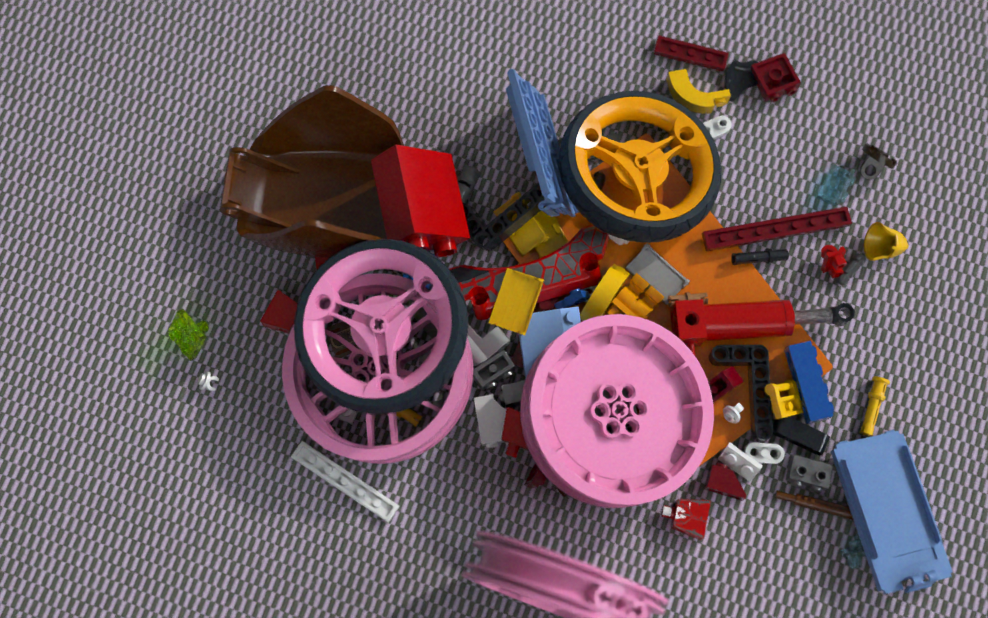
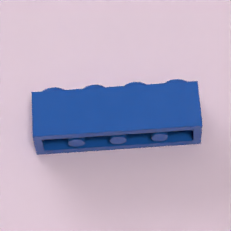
[784,341,834,424]

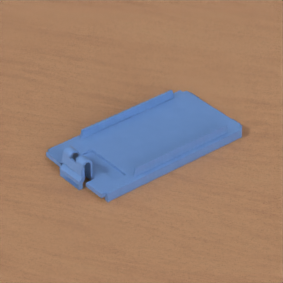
[505,69,579,218]
[830,430,953,594]

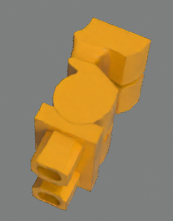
[606,273,664,319]

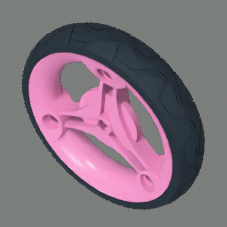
[294,239,468,414]

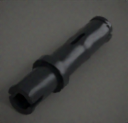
[731,249,789,265]

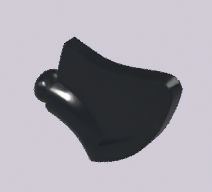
[725,59,758,102]

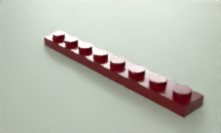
[702,206,852,252]

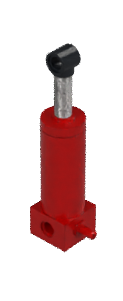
[670,299,855,356]

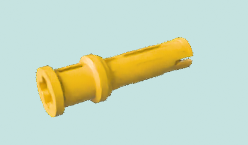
[860,376,890,437]

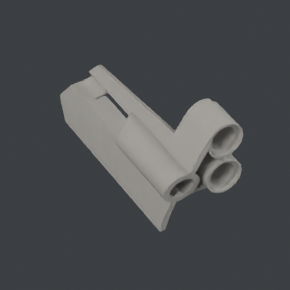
[408,300,511,367]

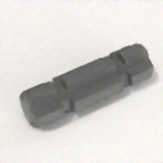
[836,253,866,285]

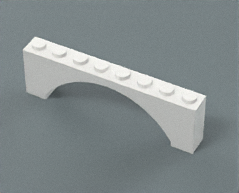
[474,389,637,449]

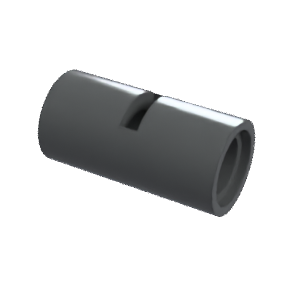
[457,165,481,203]

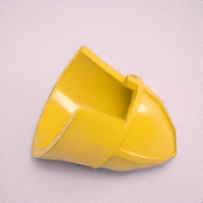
[864,222,908,261]

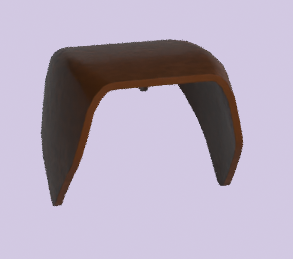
[220,85,404,258]

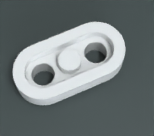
[703,116,732,140]
[744,442,785,464]

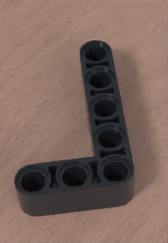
[463,183,546,252]
[709,345,773,443]

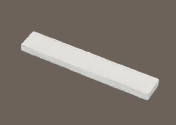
[291,441,400,523]

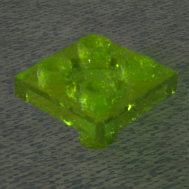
[167,309,209,361]

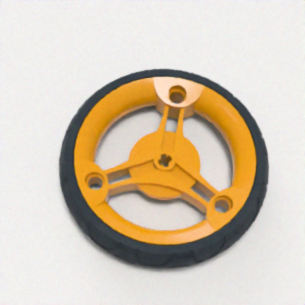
[559,91,722,243]

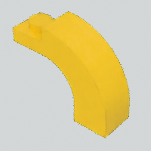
[666,69,731,114]
[580,264,630,321]

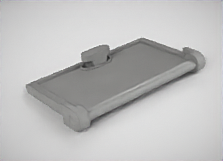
[625,243,690,305]

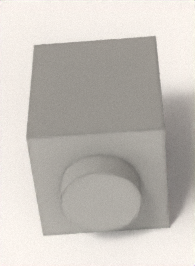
[499,381,525,407]

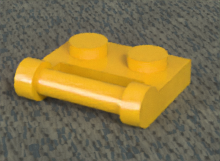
[765,380,804,419]

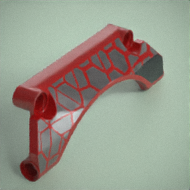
[449,225,609,320]

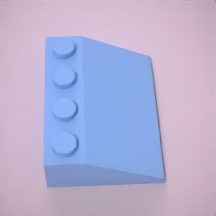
[519,307,581,380]

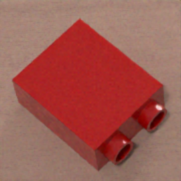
[371,144,470,257]

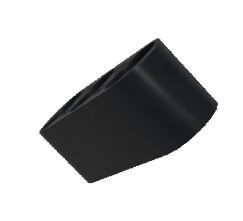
[773,416,830,456]

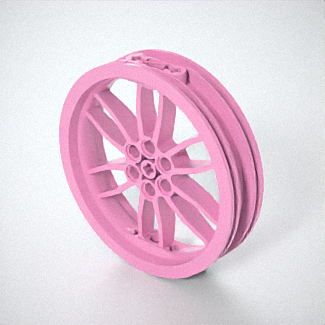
[282,273,473,464]
[461,531,669,618]

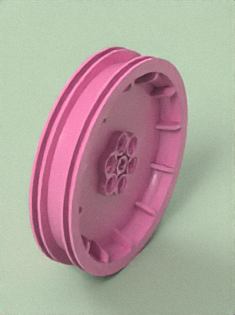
[520,314,714,508]

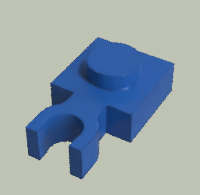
[554,289,590,309]

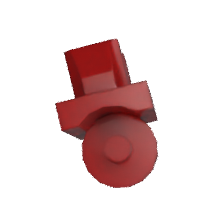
[820,245,847,279]

